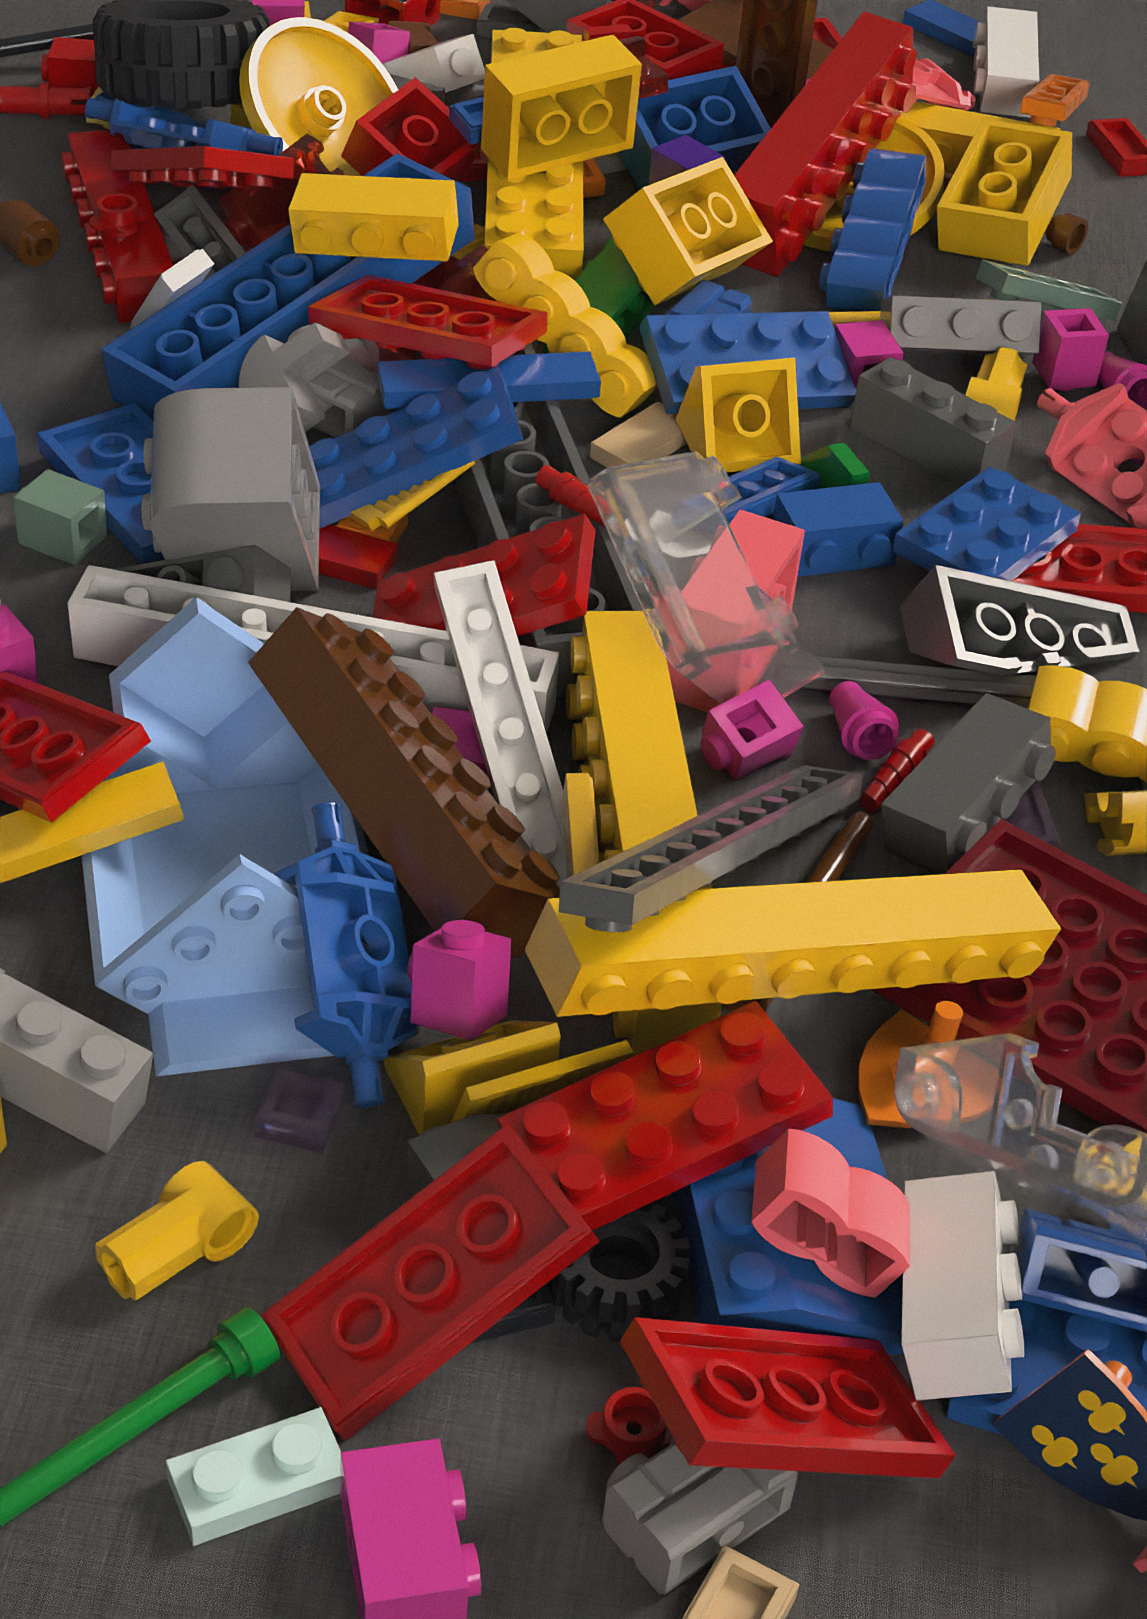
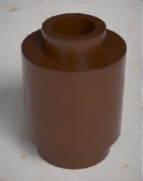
[0,200,60,266]

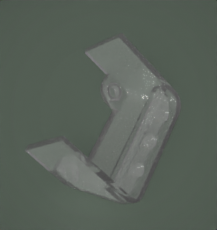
[588,451,826,704]

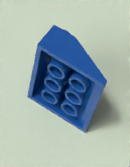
[671,1098,904,1355]

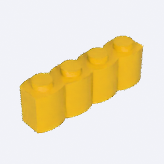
[473,234,658,418]
[1027,665,1147,783]

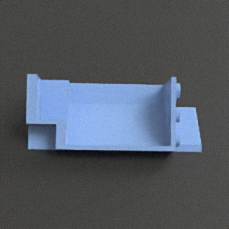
[82,597,370,1076]

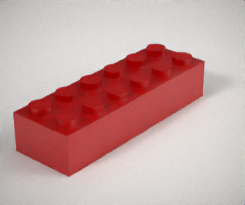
[734,11,917,278]

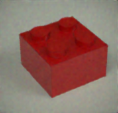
[341,77,481,182]

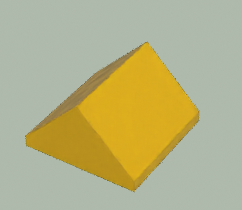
[675,358,801,475]
[383,1020,561,1136]

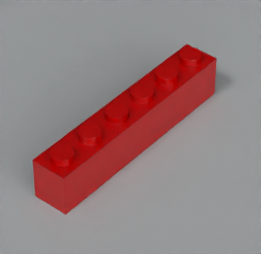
[61,130,174,323]

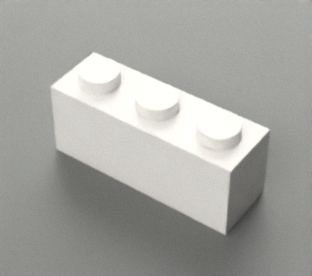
[973,6,1039,118]
[902,1171,1024,1401]

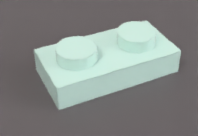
[166,1407,341,1546]

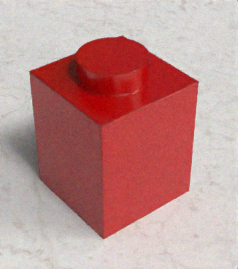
[41,37,99,102]

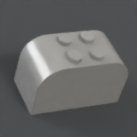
[141,387,320,592]

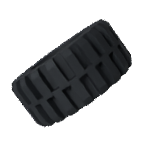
[93,0,270,109]

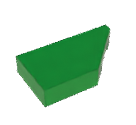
[800,442,870,489]

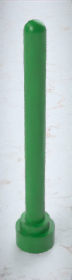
[0,1306,280,1528]

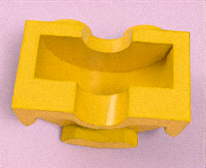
[1084,790,1147,856]

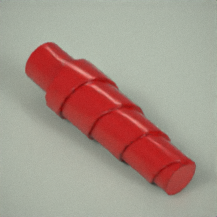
[535,465,630,534]
[860,729,935,813]

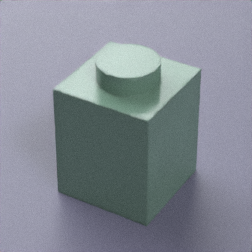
[13,469,108,565]

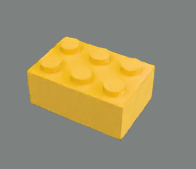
[481,35,642,180]
[937,118,1072,266]
[603,157,773,306]

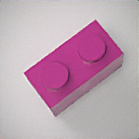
[340,1438,481,1619]

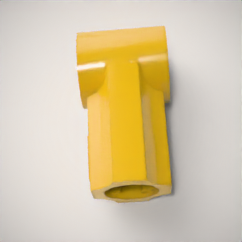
[965,347,1027,421]
[95,1161,259,1301]

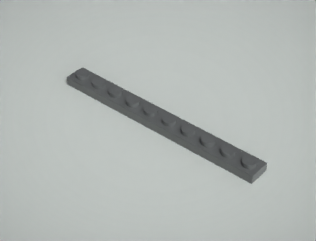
[558,765,863,932]

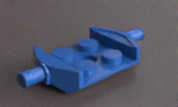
[85,98,283,156]
[274,802,420,1108]

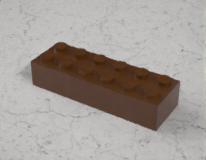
[248,607,560,959]

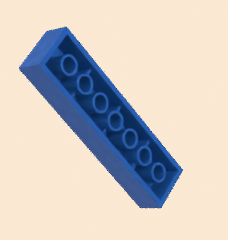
[101,153,475,420]

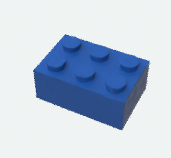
[618,66,771,191]

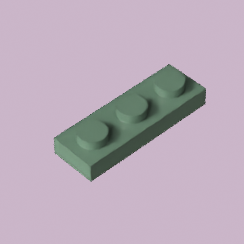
[976,260,1122,321]

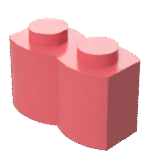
[751,1129,910,1298]

